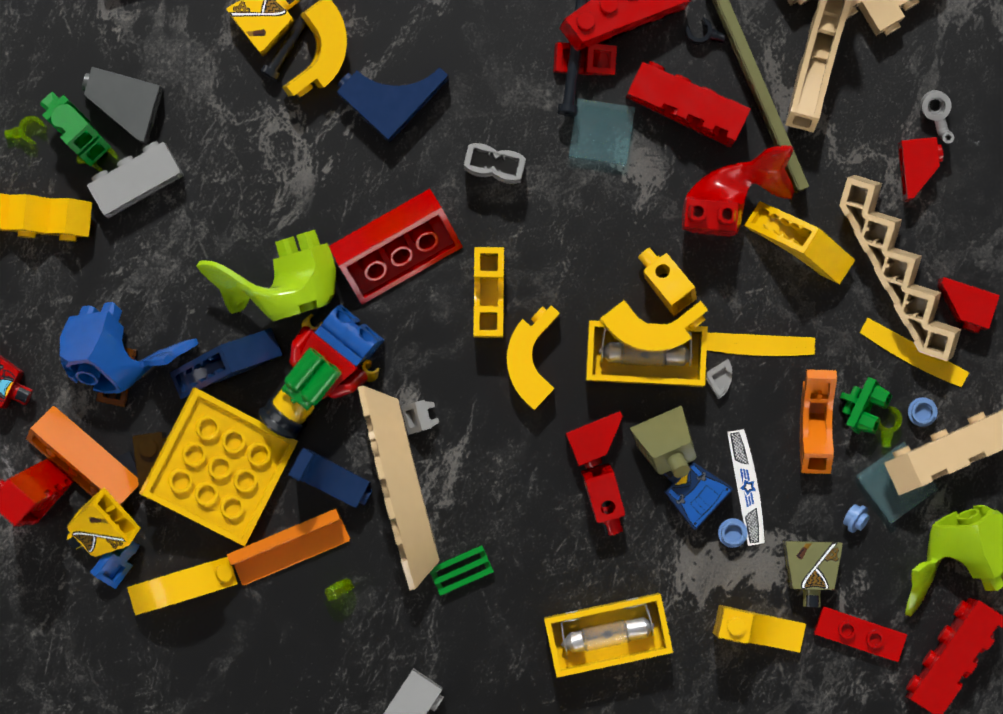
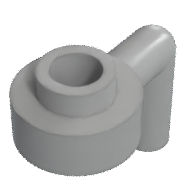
[920,90,954,143]

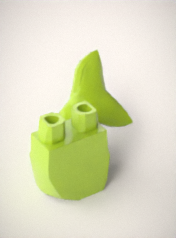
[196,230,336,321]
[905,505,1003,617]

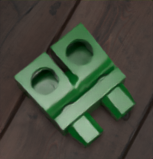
[40,92,111,167]

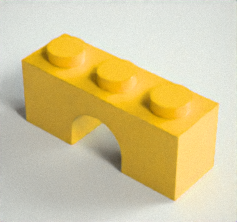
[474,247,504,338]

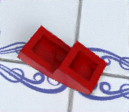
[553,42,617,75]

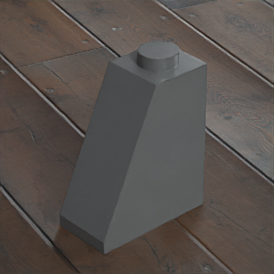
[82,67,163,145]

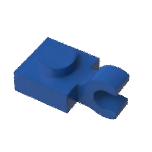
[90,541,140,589]

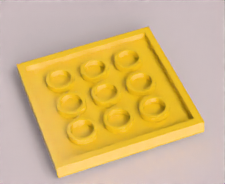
[139,387,298,546]

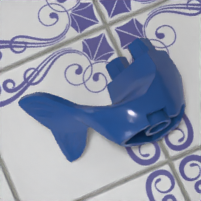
[60,302,199,394]

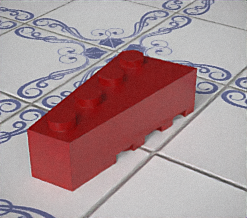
[559,0,691,51]
[626,61,751,148]
[0,458,75,526]
[906,598,1003,714]

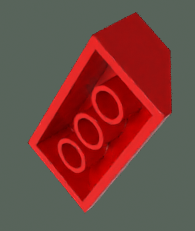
[329,189,463,305]

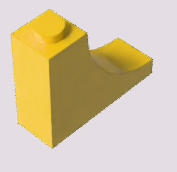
[745,201,855,284]
[713,605,806,653]

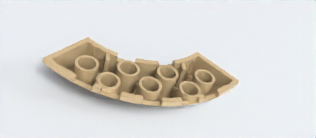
[358,386,439,591]

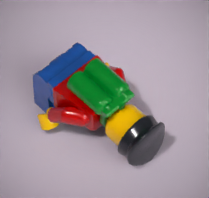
[258,304,384,439]

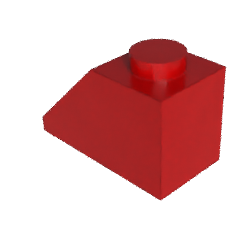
[897,137,943,202]
[937,277,1000,333]
[565,411,623,469]

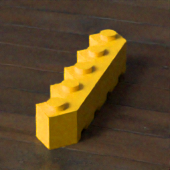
[0,193,92,242]

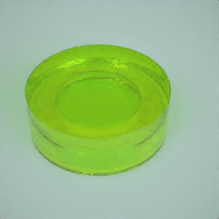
[324,578,354,602]

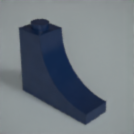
[337,67,449,143]
[170,328,283,399]
[289,448,373,508]

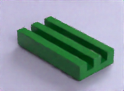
[430,545,494,596]

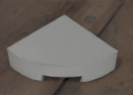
[705,359,732,399]

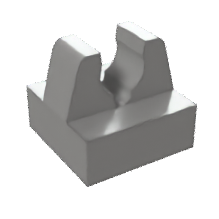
[401,400,439,435]

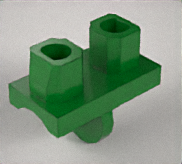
[839,377,892,434]

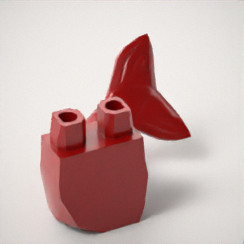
[682,146,794,236]

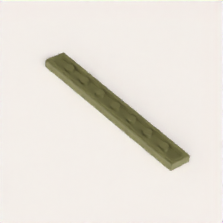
[712,0,809,193]

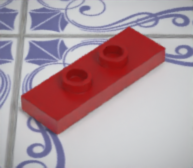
[813,606,907,662]

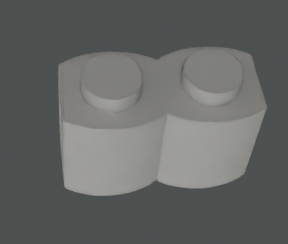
[464,143,526,184]

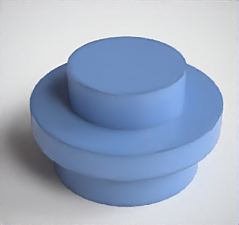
[908,397,937,427]
[843,504,870,533]
[718,518,748,548]

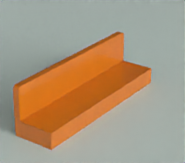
[26,406,139,506]
[226,508,350,585]

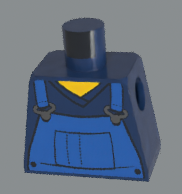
[663,462,733,530]

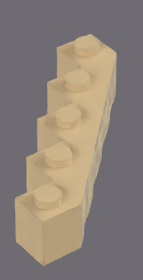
[839,175,961,361]
[884,409,1003,495]

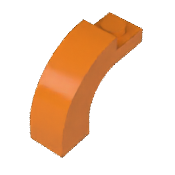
[800,370,837,474]

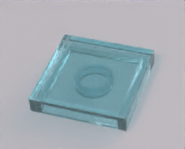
[568,98,635,166]
[856,442,939,524]

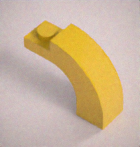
[282,0,347,98]
[600,300,708,352]
[507,305,560,410]
[127,557,238,615]

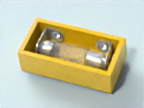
[586,321,708,387]
[544,593,673,678]

